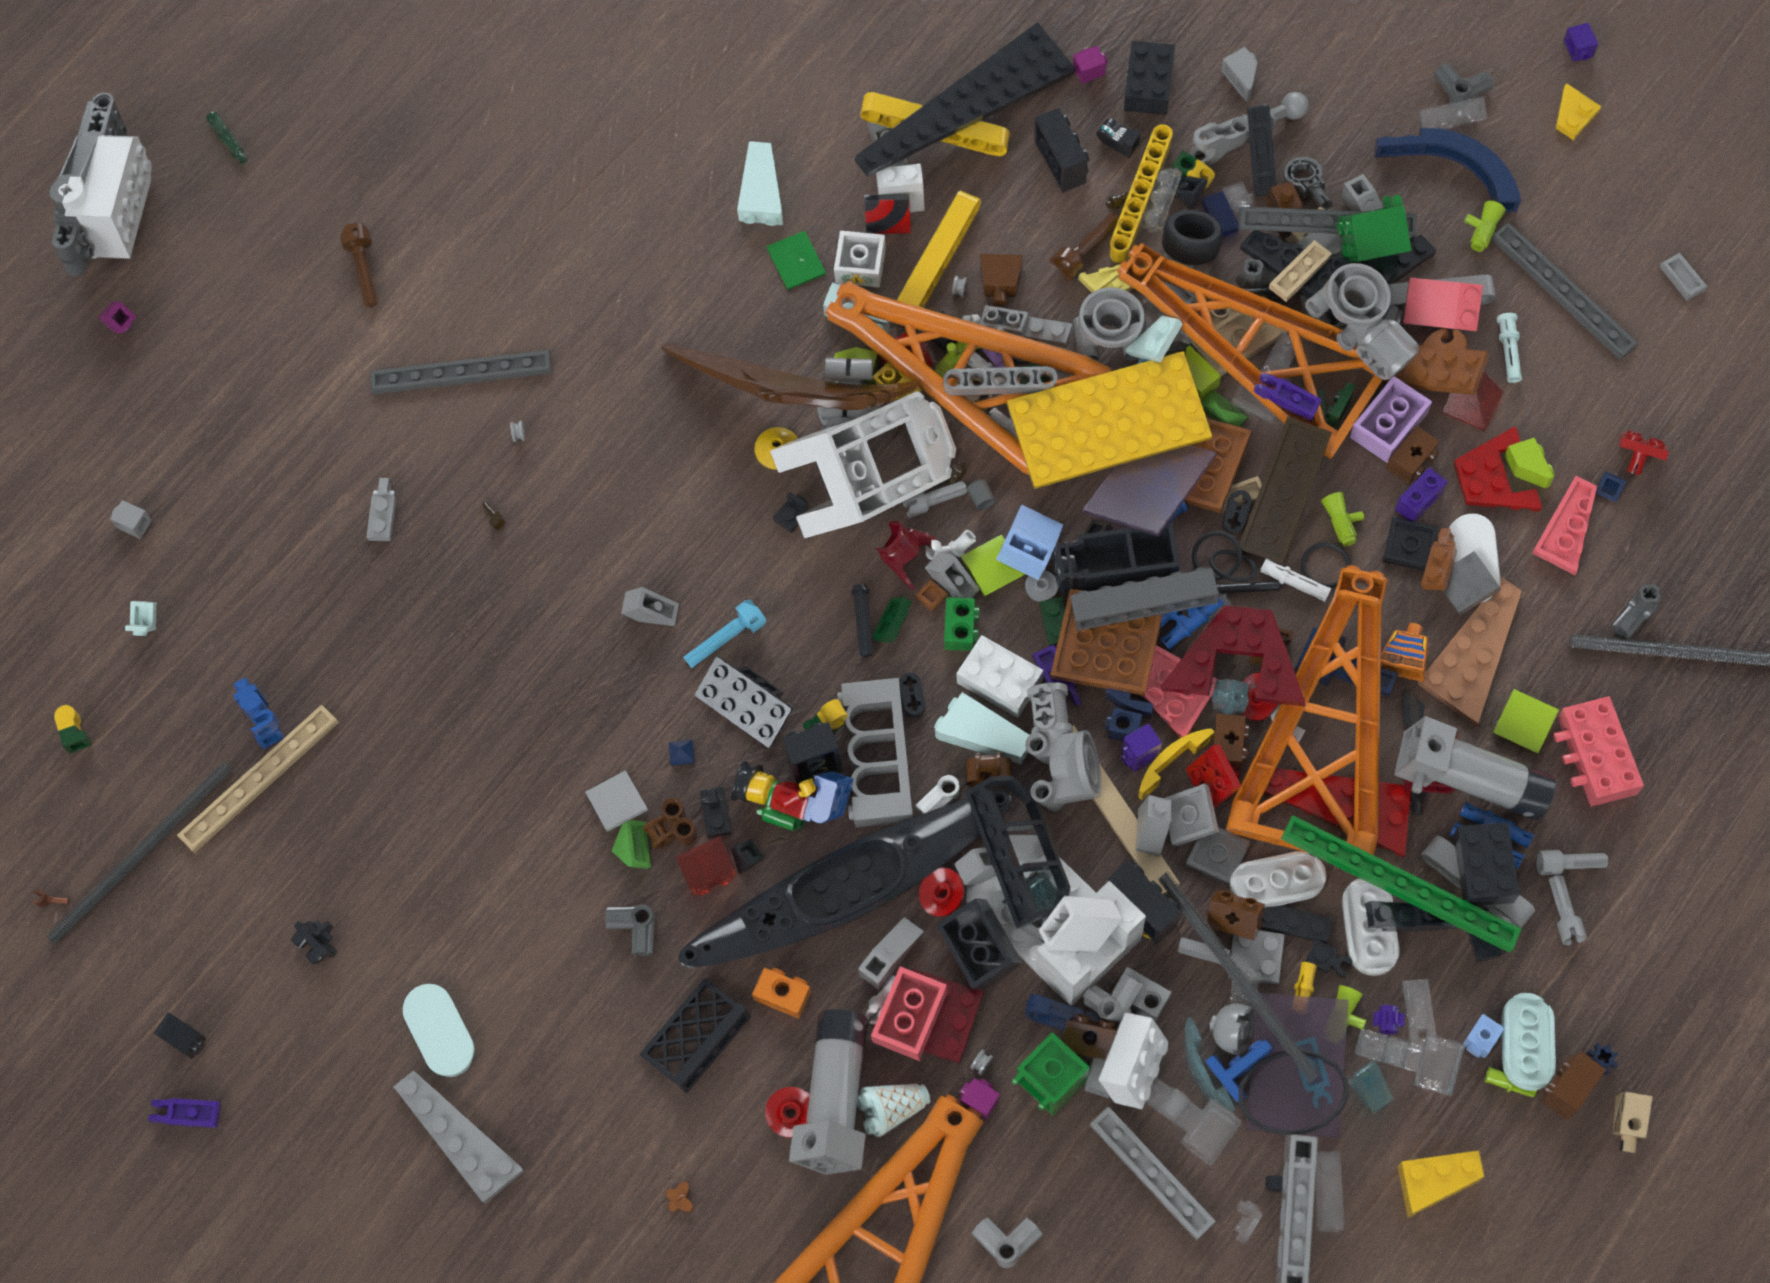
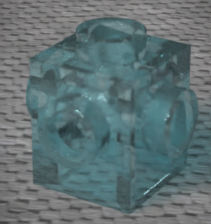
[1212,679,1249,715]

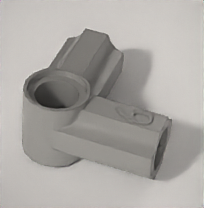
[1083,973,1143,1026]
[972,1217,1042,1268]

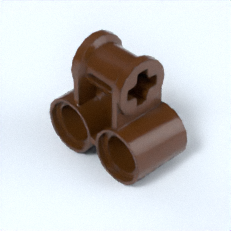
[966,752,1012,787]
[643,798,697,850]

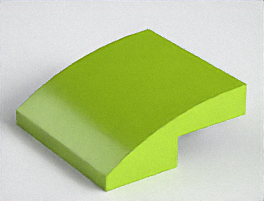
[960,535,1025,597]
[1493,689,1559,753]

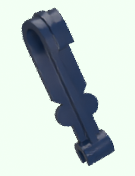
[1025,994,1119,1040]

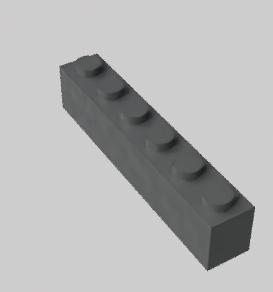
[1070,567,1218,631]

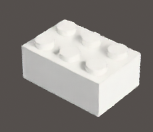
[957,635,1043,718]
[1099,1012,1168,1109]

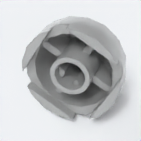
[1210,1003,1255,1056]

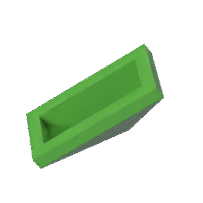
[1201,390,1248,427]
[612,820,651,869]

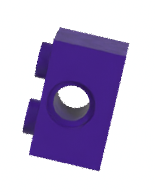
[1395,467,1447,522]
[1121,723,1162,773]

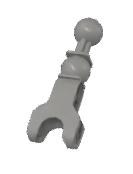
[1189,92,1309,166]

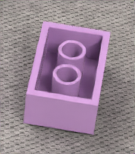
[1350,376,1432,463]

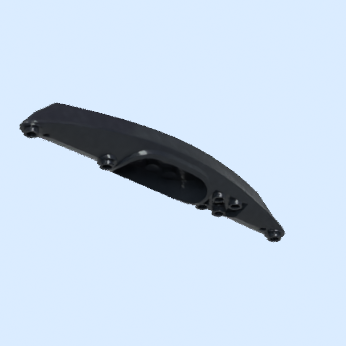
[678,789,1011,968]

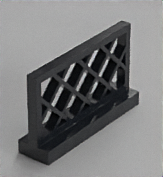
[639,978,751,1094]

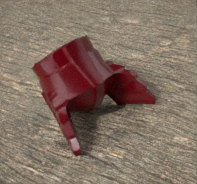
[875,521,940,591]

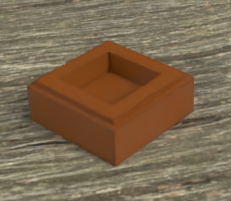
[915,579,948,613]

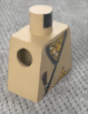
[1613,1092,1652,1153]

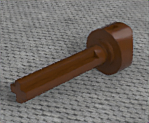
[1049,212,1118,281]
[340,223,378,308]

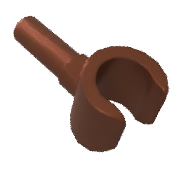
[32,890,69,908]

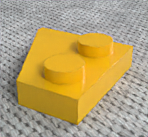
[1555,83,1601,140]

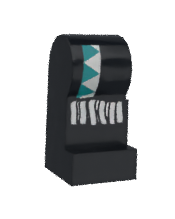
[1096,118,1141,158]

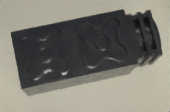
[1053,523,1180,595]

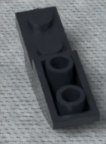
[1365,901,1459,932]

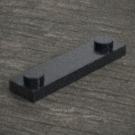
[1247,105,1276,197]

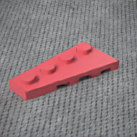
[1532,476,1597,575]

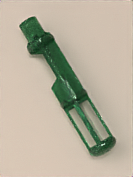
[206,111,248,164]

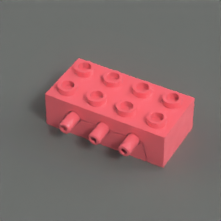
[1553,696,1644,807]

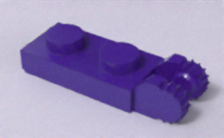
[1253,372,1322,421]
[1032,645,1081,710]
[148,1098,222,1128]

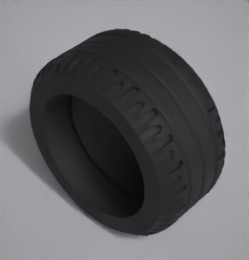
[1162,210,1223,265]

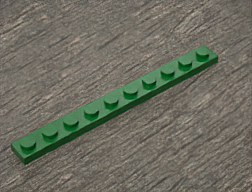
[1281,815,1521,953]

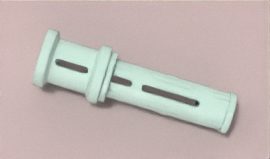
[1497,313,1522,383]

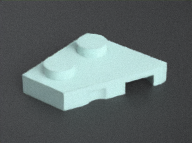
[1125,316,1183,363]

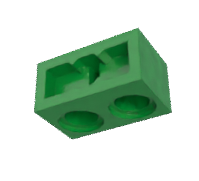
[944,597,979,651]

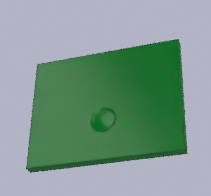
[766,230,826,290]

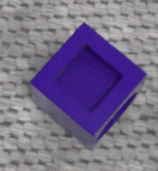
[1563,23,1598,62]

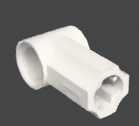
[915,775,960,814]

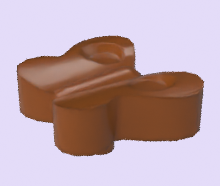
[666,1182,694,1213]

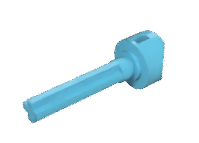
[683,600,767,668]

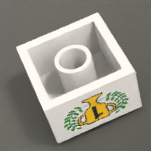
[834,231,886,288]

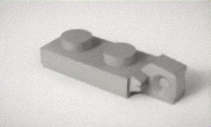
[366,478,396,541]

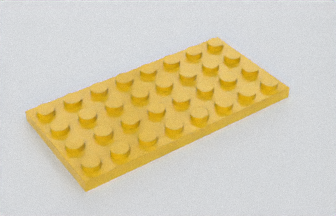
[1007,351,1212,489]

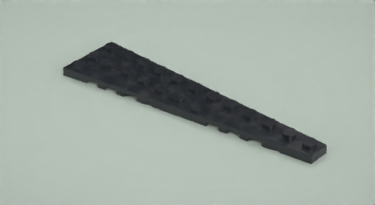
[854,22,1076,177]

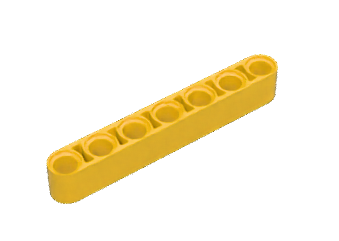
[860,92,1010,156]
[1110,125,1173,263]
[897,191,981,308]

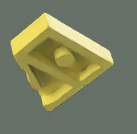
[1079,264,1133,293]

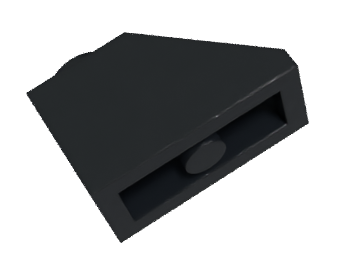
[154,1012,206,1059]

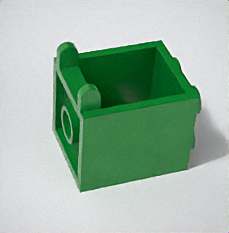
[1337,195,1412,262]
[1012,1032,1090,1116]

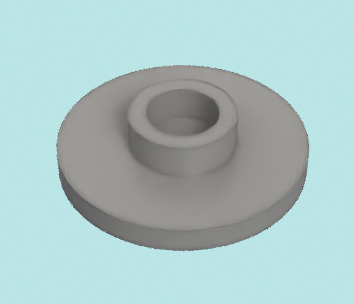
[1025,570,1058,602]

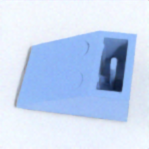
[996,504,1063,580]

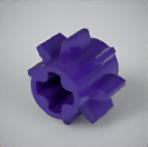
[1373,1005,1405,1034]

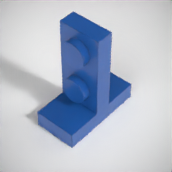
[1205,1039,1275,1102]

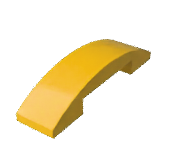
[1139,729,1214,800]

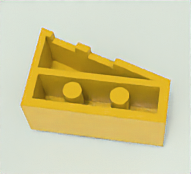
[1398,1151,1484,1218]

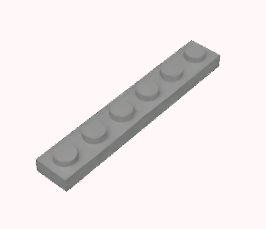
[1090,1107,1216,1241]

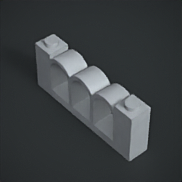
[838,678,913,828]
[1276,1135,1318,1283]

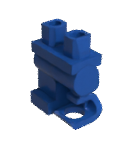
[233,678,284,750]

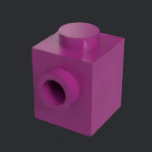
[1073,46,1108,84]
[97,301,136,333]
[959,1078,1000,1120]

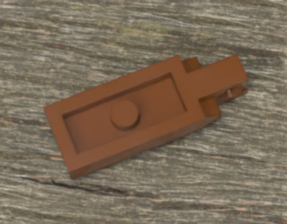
[1421,528,1457,590]

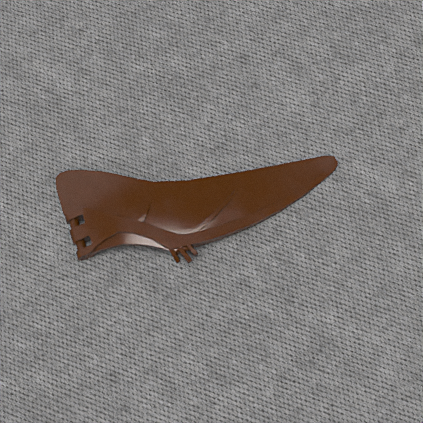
[661,344,919,410]

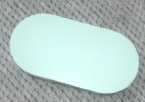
[403,984,475,1077]
[1502,993,1556,1090]

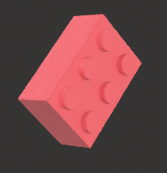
[871,967,948,1061]

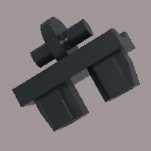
[291,920,337,964]

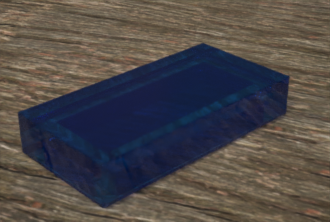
[1202,191,1239,236]

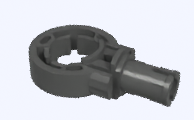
[1284,157,1332,210]

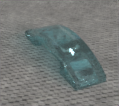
[1184,1017,1235,1116]

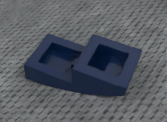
[1106,688,1153,719]

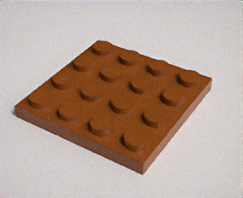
[1050,589,1163,696]

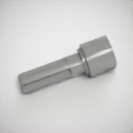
[902,481,967,518]
[1536,850,1608,875]
[1549,875,1587,945]

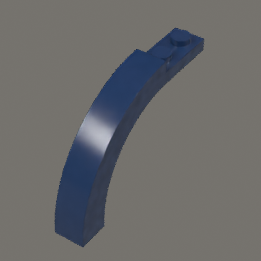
[1374,128,1521,212]

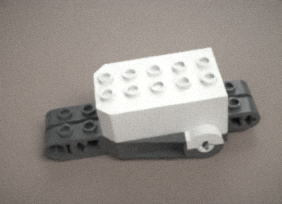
[50,93,152,276]

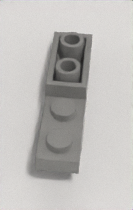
[979,306,1074,348]

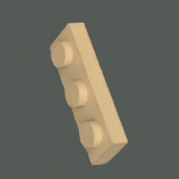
[1269,240,1332,302]

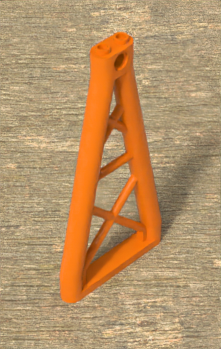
[1117,243,1383,460]
[825,281,1112,476]
[1226,565,1388,855]
[774,1094,983,1283]

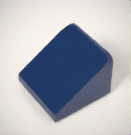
[1596,471,1627,502]

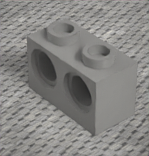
[1112,967,1171,1023]

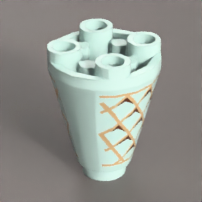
[857,1084,930,1137]

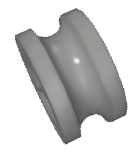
[952,276,967,297]
[510,420,526,442]
[970,1050,993,1076]

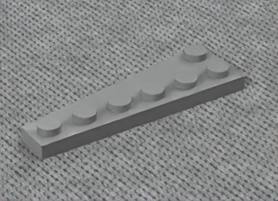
[394,1071,524,1204]

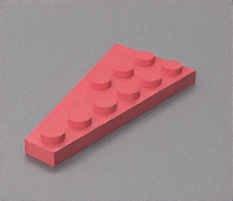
[1140,645,1220,738]

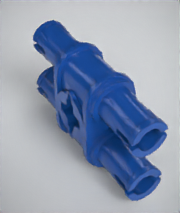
[1160,596,1225,650]
[1449,801,1534,869]

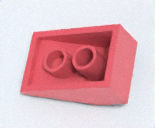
[1403,278,1483,331]

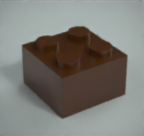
[1542,1051,1606,1120]

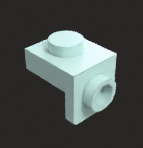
[125,601,157,636]

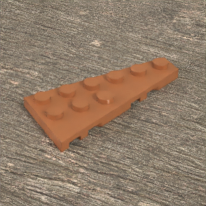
[1417,577,1522,727]

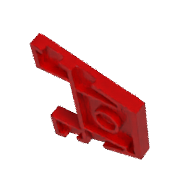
[1453,427,1542,512]

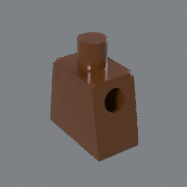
[1265,182,1303,236]
[980,254,1023,307]

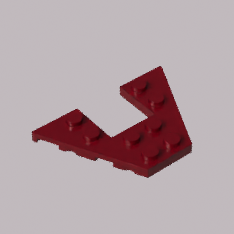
[1161,605,1306,707]

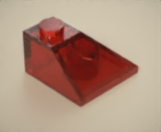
[1442,372,1503,431]

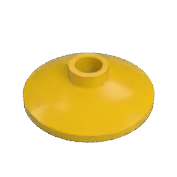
[755,427,797,470]

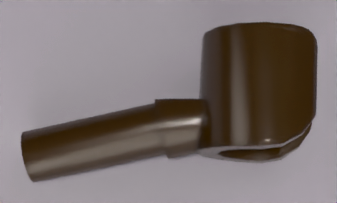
[482,501,505,530]

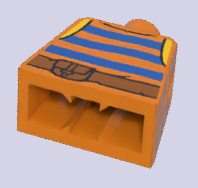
[1381,623,1428,682]

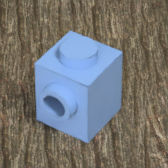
[1463,1014,1505,1058]

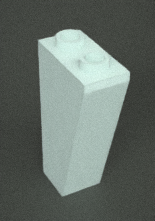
[737,141,783,226]
[934,692,1029,765]

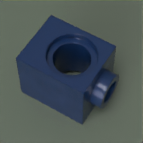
[1104,708,1142,741]

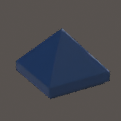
[669,740,695,766]

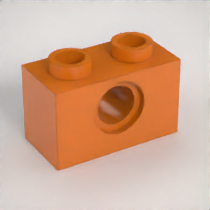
[752,967,811,1019]

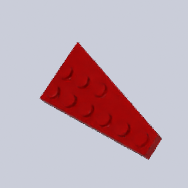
[1264,768,1411,858]

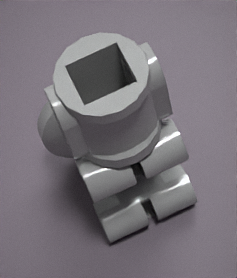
[1305,263,1419,380]
[1072,287,1191,361]
[818,358,882,444]
[1025,683,1102,811]

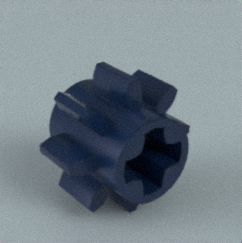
[1586,1043,1618,1076]

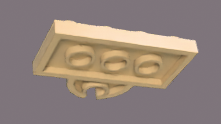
[1190,296,1289,376]

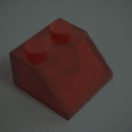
[676,836,737,896]

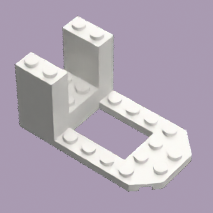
[770,391,956,538]
[967,835,1146,1006]

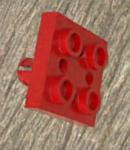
[1618,430,1669,475]
[1186,744,1242,809]

